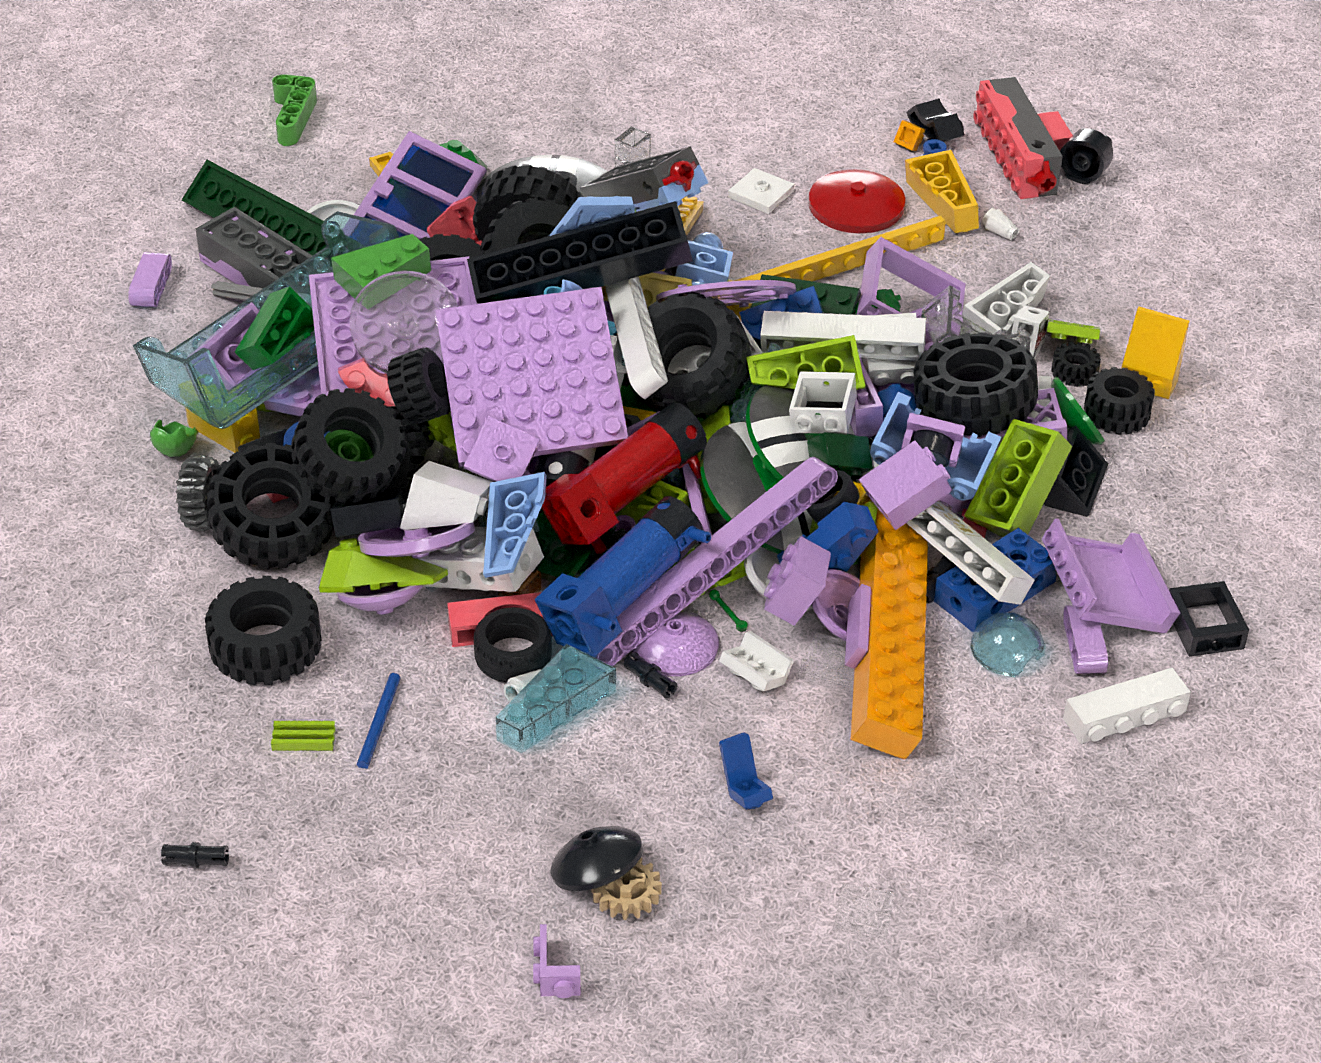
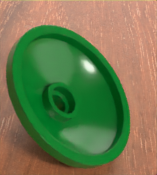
[1051,377,1105,445]

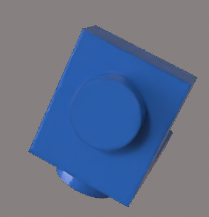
[719,732,773,809]

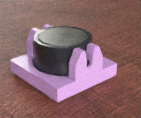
[901,413,965,468]

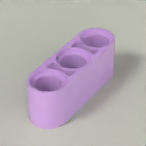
[129,252,172,307]
[1063,605,1108,674]

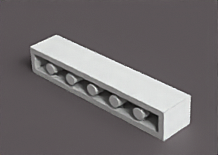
[761,311,926,361]

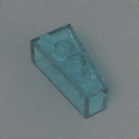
[496,644,616,753]

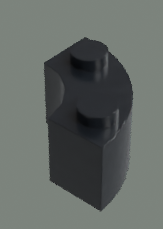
[906,98,965,142]

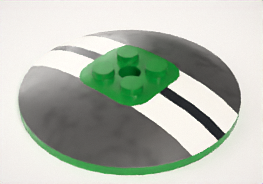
[746,385,875,505]
[700,422,812,554]

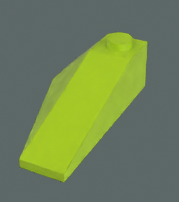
[746,335,866,390]
[319,538,448,593]

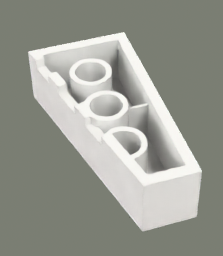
[960,262,1050,339]

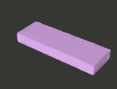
[845,584,871,669]

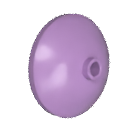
[812,569,860,641]
[337,582,423,614]
[632,610,719,676]

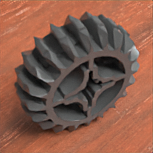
[175,455,220,531]

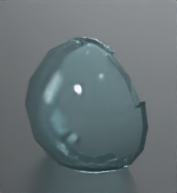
[970,613,1046,677]

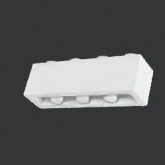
[1063,668,1191,744]

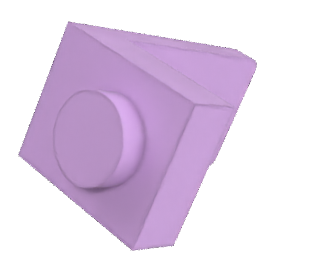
[533,924,581,998]

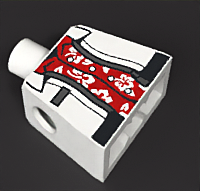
[1011,306,1049,359]

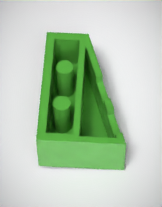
[331,234,431,310]

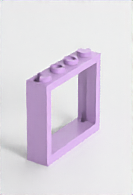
[857,237,966,344]

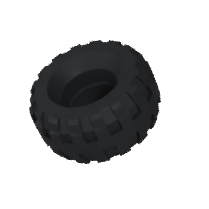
[627,292,752,418]

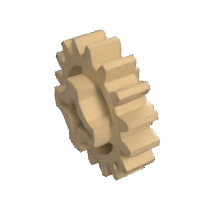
[591,858,662,920]

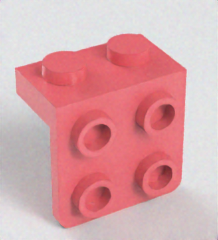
[427,195,482,246]

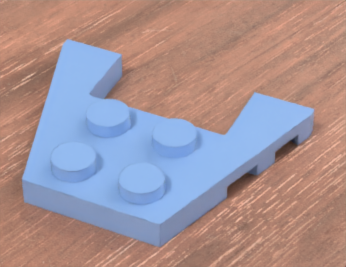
[549,196,635,236]

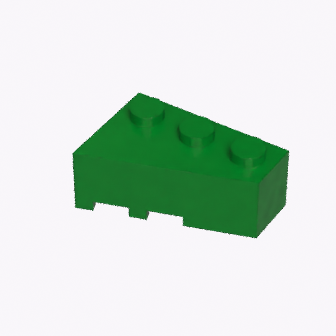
[234,286,314,370]

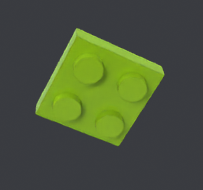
[1046,319,1100,344]

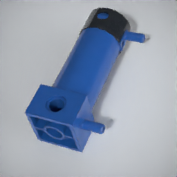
[534,496,711,657]

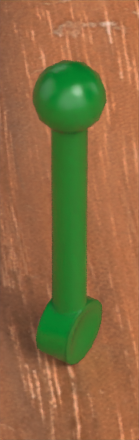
[709,589,748,632]

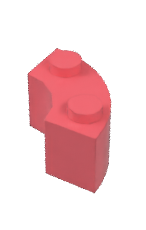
[338,358,396,407]

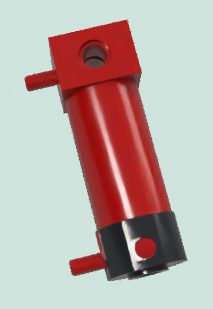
[541,402,707,555]

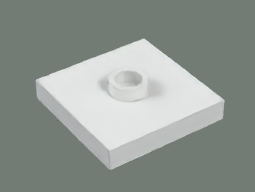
[728,168,795,214]

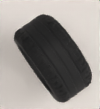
[474,607,552,682]

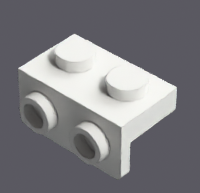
[719,631,793,691]

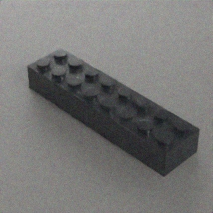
[467,201,693,304]

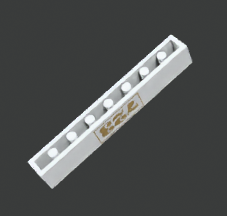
[856,457,1035,605]

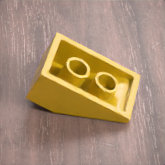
[1121,306,1190,399]

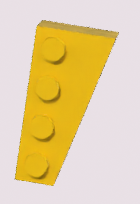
[905,150,979,233]

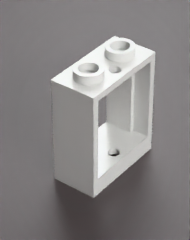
[789,372,857,434]

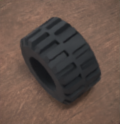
[387,347,451,425]
[1084,367,1155,435]

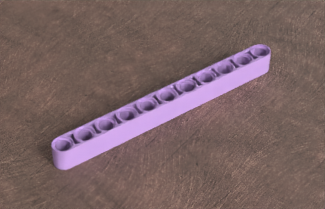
[582,457,838,670]

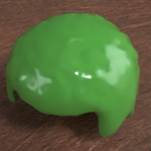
[150,420,198,457]

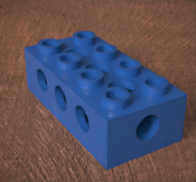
[934,528,1057,634]

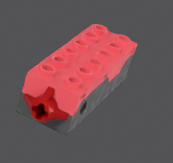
[973,77,1062,199]

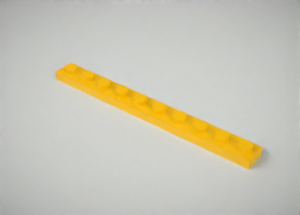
[734,215,946,281]

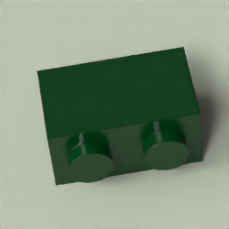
[807,432,873,480]

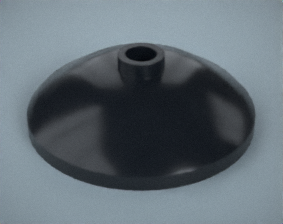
[550,826,644,891]

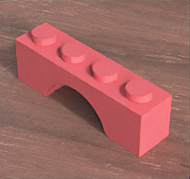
[447,592,553,647]

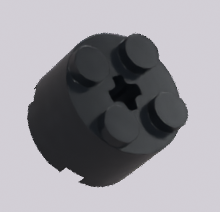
[1060,128,1113,184]

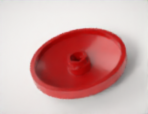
[808,169,905,233]

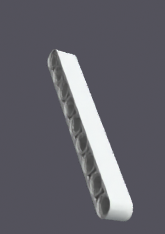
[605,277,668,399]

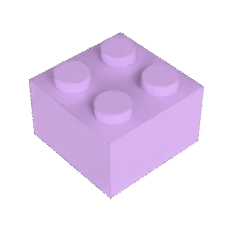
[764,536,831,626]

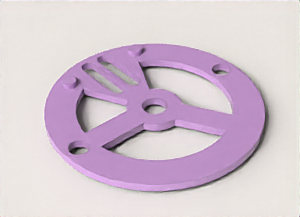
[656,280,796,307]

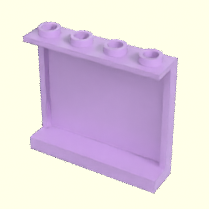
[1042,518,1180,633]

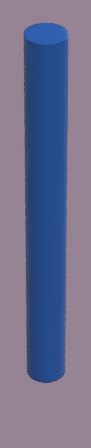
[357,673,401,769]

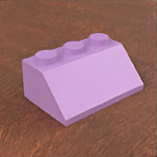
[186,302,260,392]

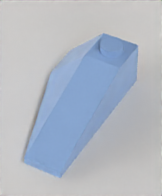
[483,472,546,578]

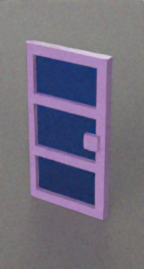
[343,131,487,246]

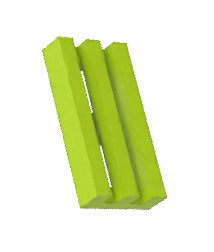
[271,721,336,751]

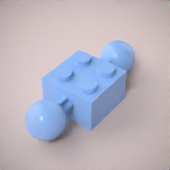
[675,232,733,286]

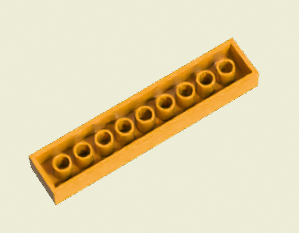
[850,509,928,759]

